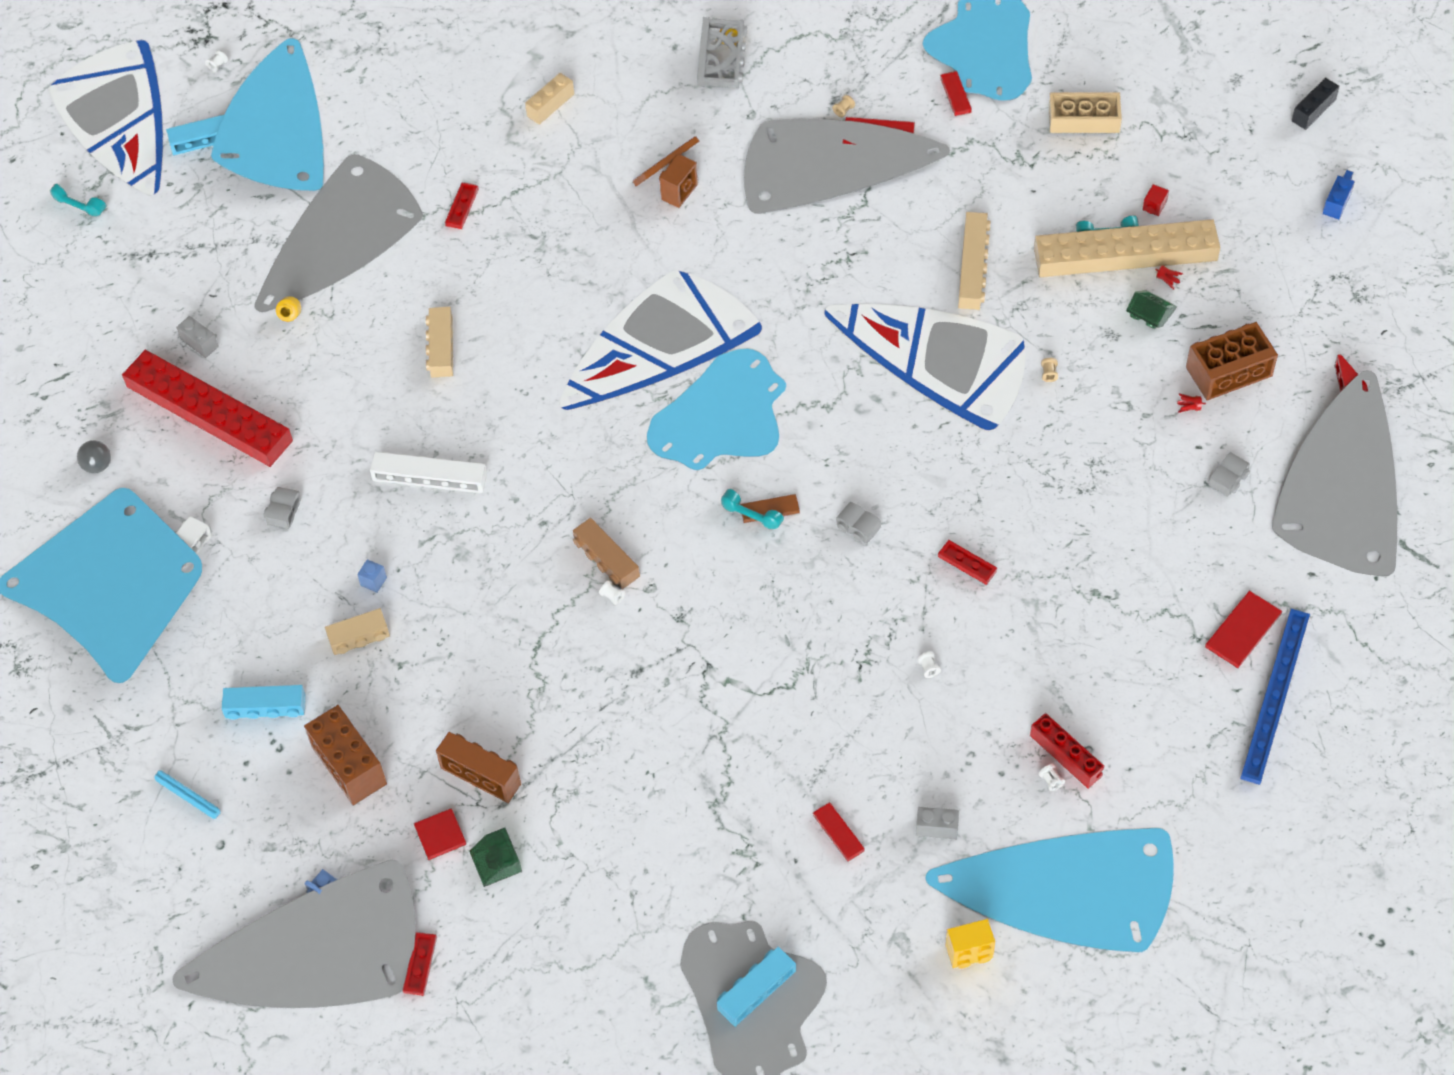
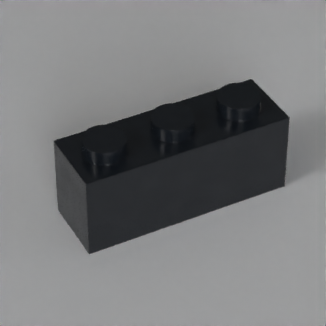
[1292,77,1340,130]

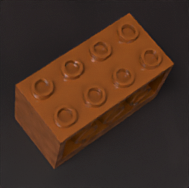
[1186,322,1278,401]
[304,705,387,806]

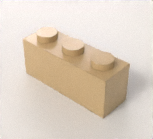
[525,73,574,125]
[325,608,390,655]

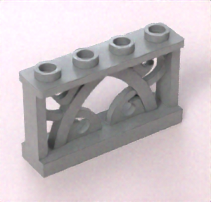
[697,17,747,88]

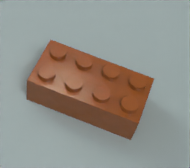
[436,732,521,804]

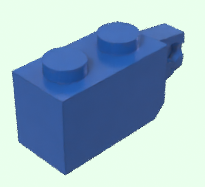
[1323,170,1355,220]

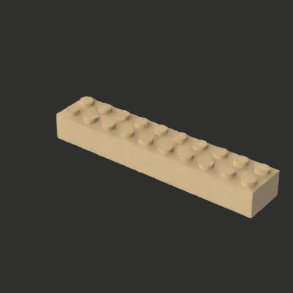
[1034,219,1220,277]

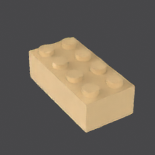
[1048,92,1122,133]

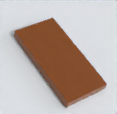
[633,136,700,186]

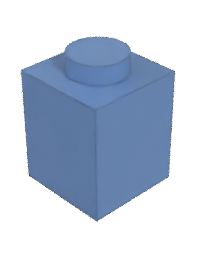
[357,559,387,593]

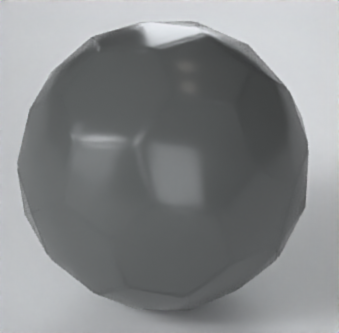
[77,440,111,474]

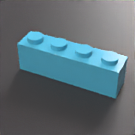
[166,115,224,155]
[222,685,306,720]
[717,946,796,1027]

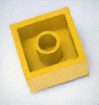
[945,919,995,969]

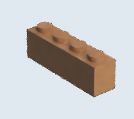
[573,517,640,589]

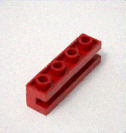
[1030,713,1104,789]

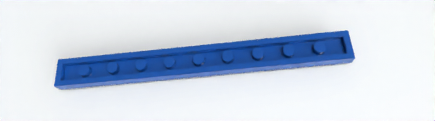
[1240,609,1310,785]

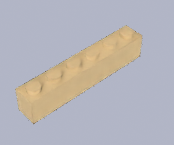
[958,212,991,310]

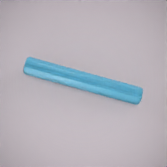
[154,770,221,819]

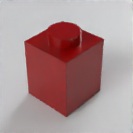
[1142,184,1169,216]

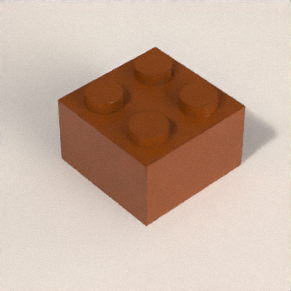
[659,154,698,208]

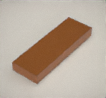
[740,494,800,523]

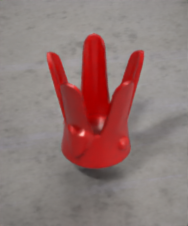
[1155,265,1183,290]
[1177,393,1206,413]

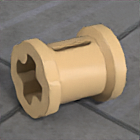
[832,95,855,118]
[1041,358,1058,382]

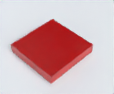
[413,808,467,860]

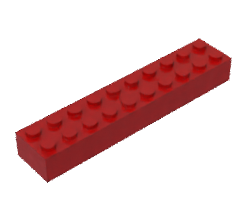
[122,349,293,467]

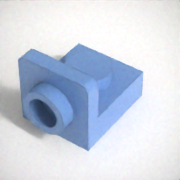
[305,869,337,894]

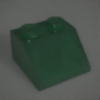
[1126,290,1177,329]
[469,827,522,887]

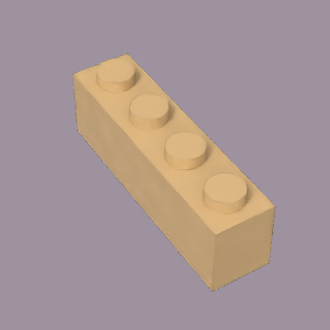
[426,307,453,378]

